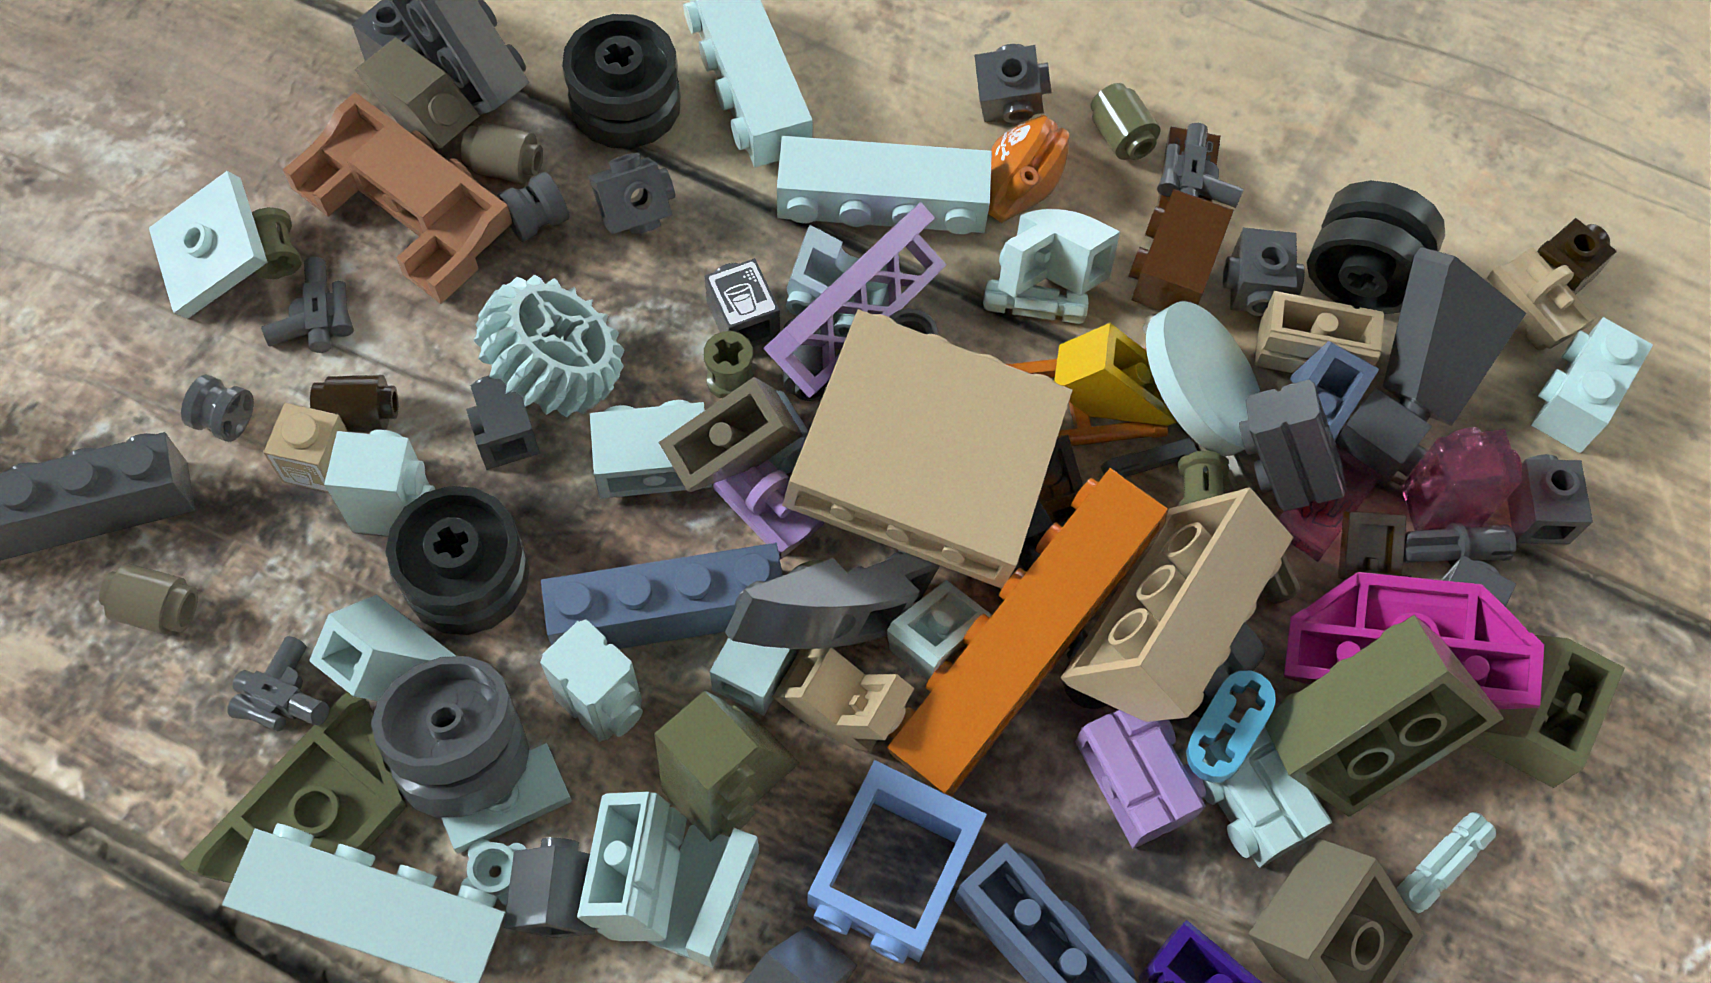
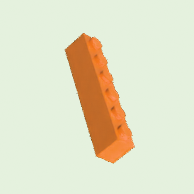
[887,468,1168,797]

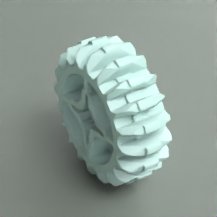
[473,275,625,417]

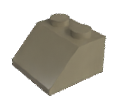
[1248,837,1424,983]

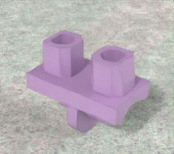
[713,460,824,559]

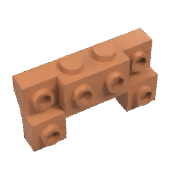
[283,92,512,304]

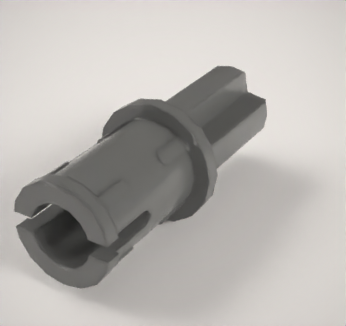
[1403,522,1516,566]

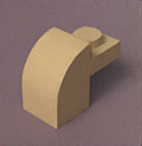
[772,647,914,752]

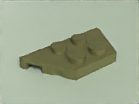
[180,692,407,883]

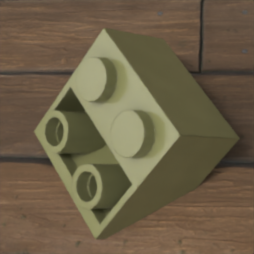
[1468,635,1625,788]

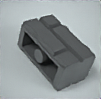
[1239,379,1347,511]

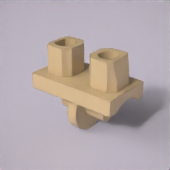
[1487,247,1596,350]

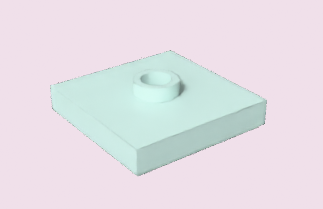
[149,171,268,319]

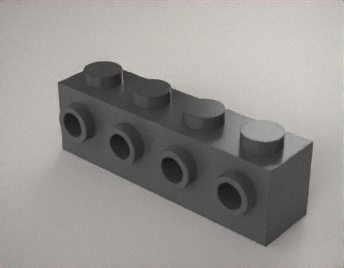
[0,432,195,561]

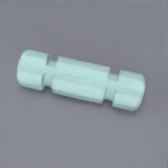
[983,279,1089,324]
[1397,812,1496,913]

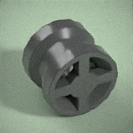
[181,374,254,442]

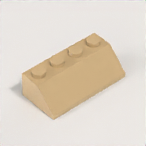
[1061,487,1293,722]

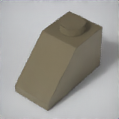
[354,37,480,150]
[658,377,803,492]

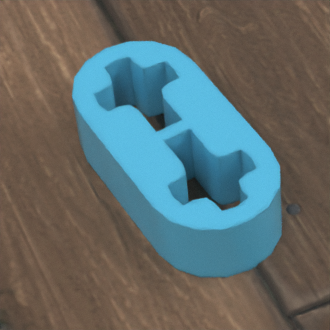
[1186,670,1276,782]

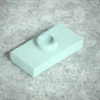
[441,743,572,854]

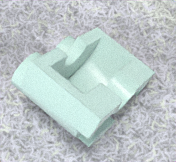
[786,225,902,337]

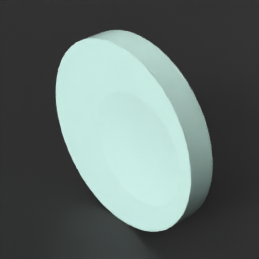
[1146,301,1260,456]

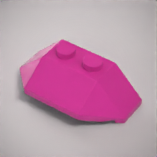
[1284,572,1544,709]

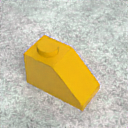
[1054,323,1177,426]

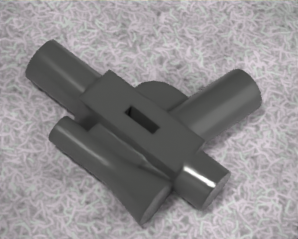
[1157,123,1244,208]
[261,257,354,353]
[227,636,329,731]

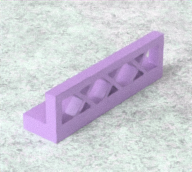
[763,202,946,398]

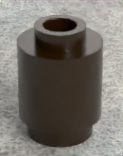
[310,375,399,431]

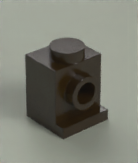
[1537,218,1617,295]

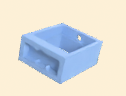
[807,760,987,963]

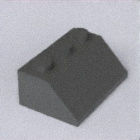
[389,0,530,115]

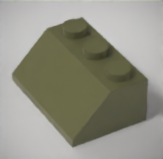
[1265,615,1504,817]

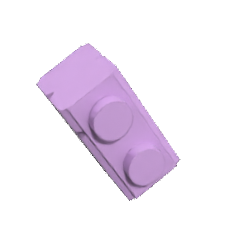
[1075,710,1206,849]

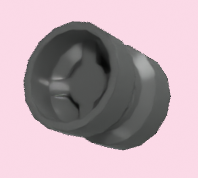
[497,172,570,242]

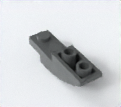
[725,552,940,649]

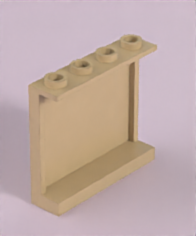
[782,309,1073,588]

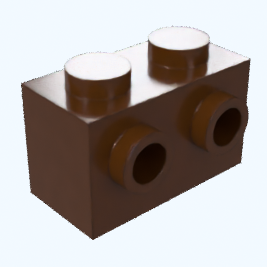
[1128,189,1234,311]

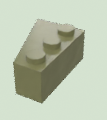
[654,691,800,842]

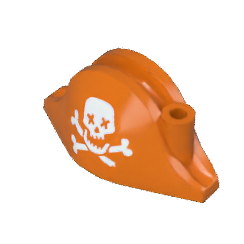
[988,115,1069,223]

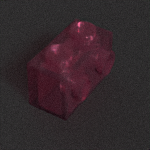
[1401,427,1523,531]

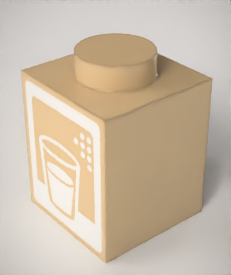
[263,402,348,493]

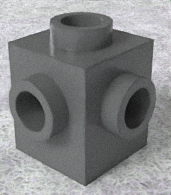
[974,44,1052,123]
[589,153,675,234]
[1222,227,1305,316]

